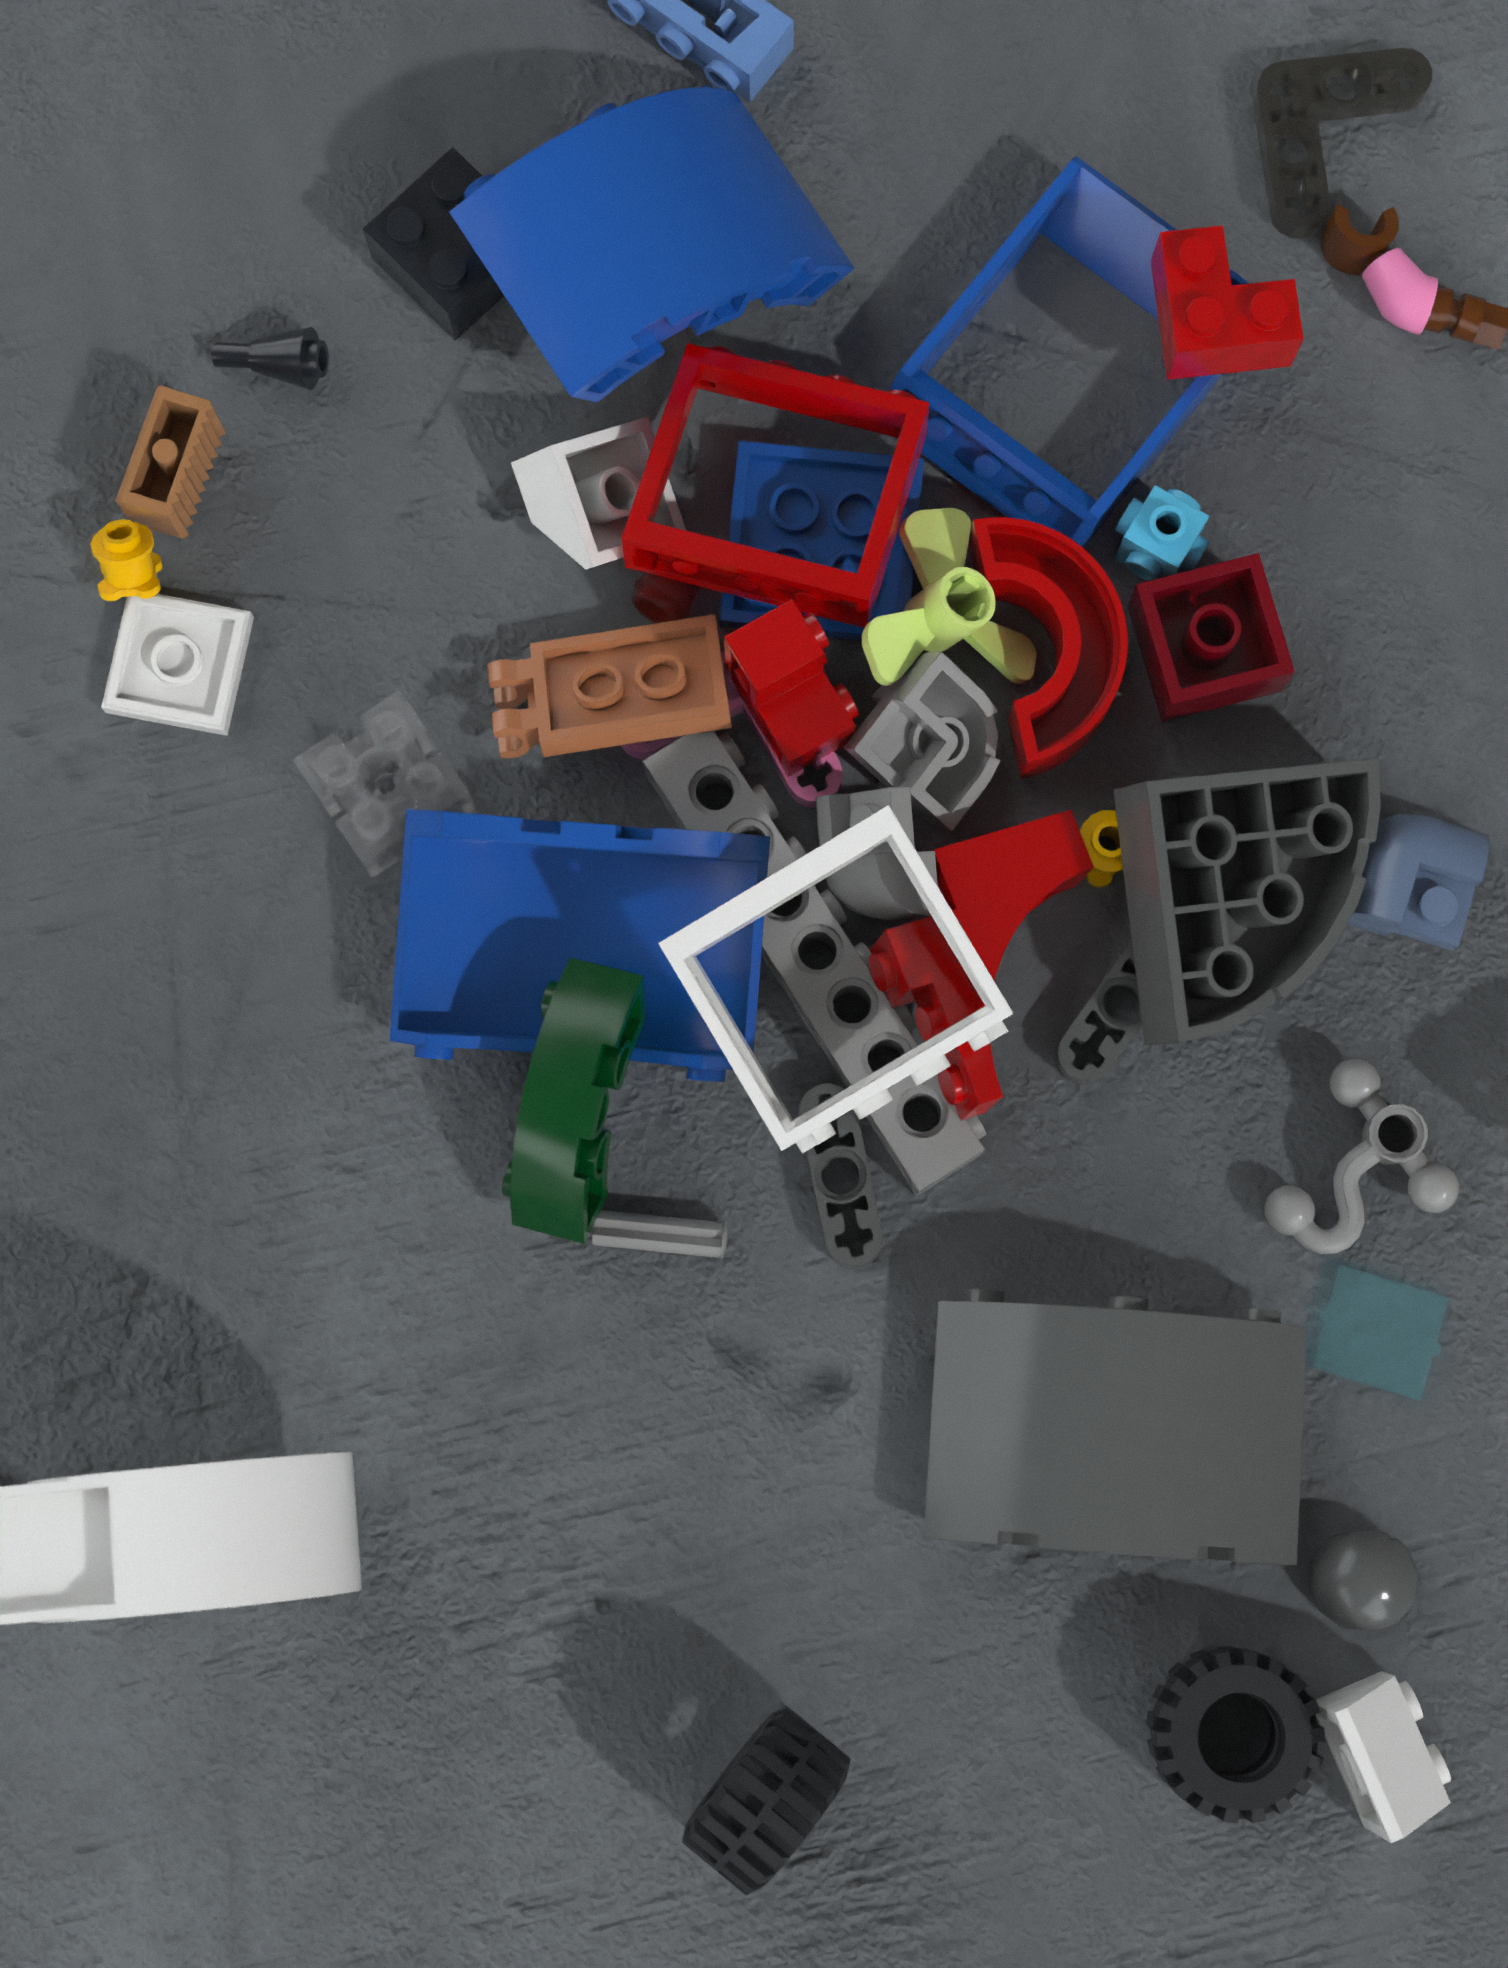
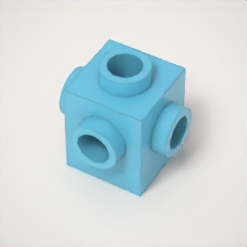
[1115,485,1210,582]

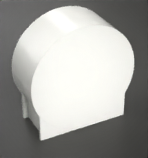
[0,1452,362,1625]

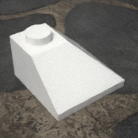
[511,417,686,570]

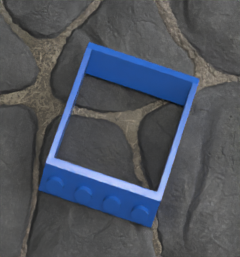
[889,156,1249,548]

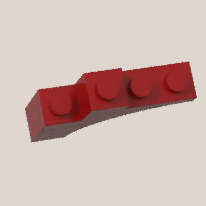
[869,810,1094,1121]

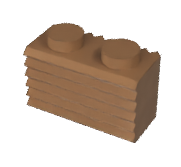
[115,386,226,539]

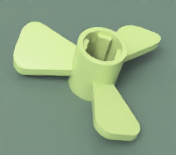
[862,508,1037,686]

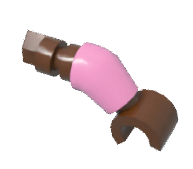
[1320,203,1508,350]

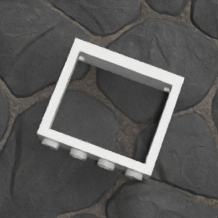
[658,805,1013,1153]

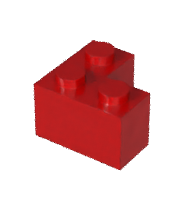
[1150,225,1304,380]
[724,599,859,777]

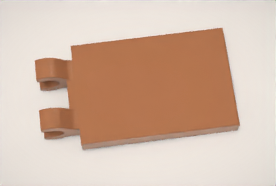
[488,614,732,758]

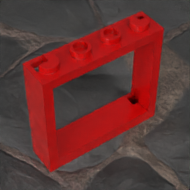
[621,343,929,628]

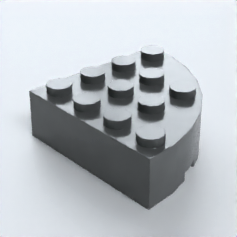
[1113,758,1381,1045]

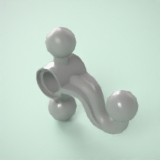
[1264,1058,1459,1255]

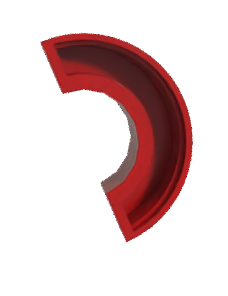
[968,517,1128,779]

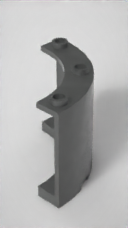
[924,1289,1307,1565]

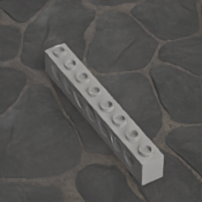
[643,731,986,1196]

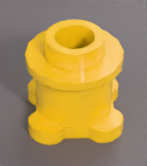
[90,519,163,601]
[1080,810,1123,888]

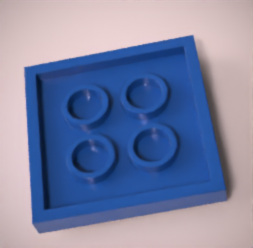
[720,441,924,641]

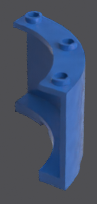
[449,86,855,403]
[389,809,770,1082]

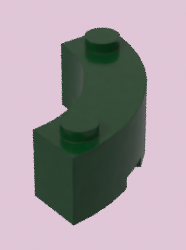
[502,958,647,1244]

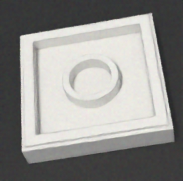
[101,594,254,736]

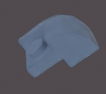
[1347,814,1490,951]

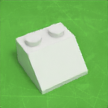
[1316,1671,1451,1843]

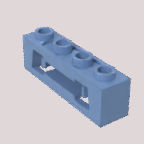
[606,0,794,103]

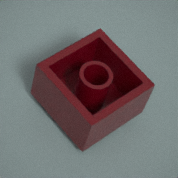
[1127,553,1295,723]

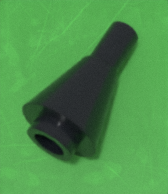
[211,327,329,390]

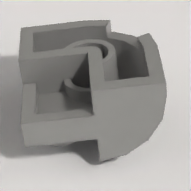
[844,651,1001,831]
[815,787,938,921]

